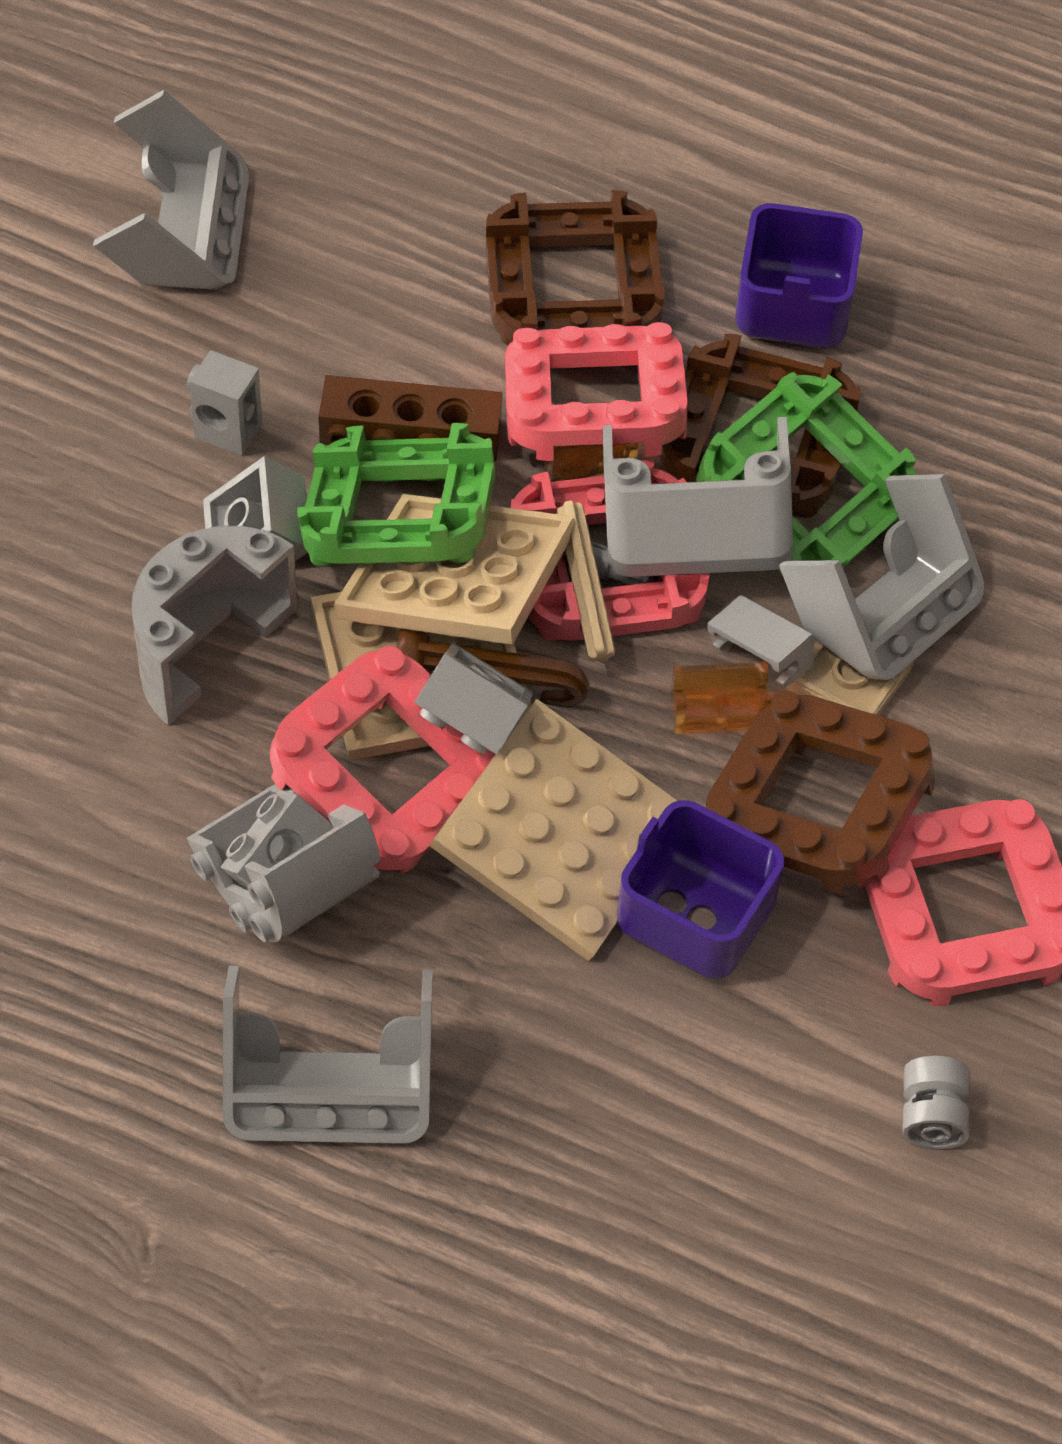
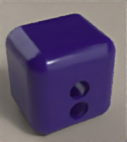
[735,203,863,349]
[617,800,784,979]

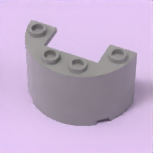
[132,526,297,726]
[187,784,381,943]

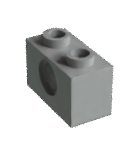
[187,350,263,456]
[220,790,334,890]

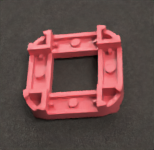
[505,322,687,461]
[510,460,710,641]
[270,645,496,873]
[858,799,1062,1006]

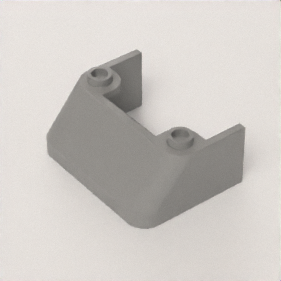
[93,90,249,290]
[603,417,793,577]
[779,474,984,680]
[223,966,433,1143]

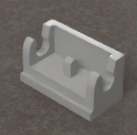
[707,595,814,686]

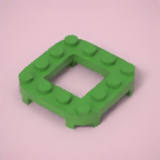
[696,372,916,573]
[297,423,496,566]

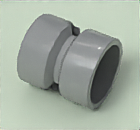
[902,1055,970,1149]

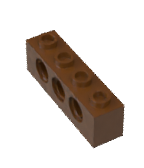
[318,375,503,462]

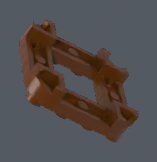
[486,190,665,345]
[660,334,860,518]
[706,691,935,894]

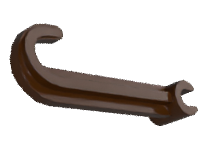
[396,628,590,706]

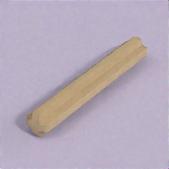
[557,500,615,663]

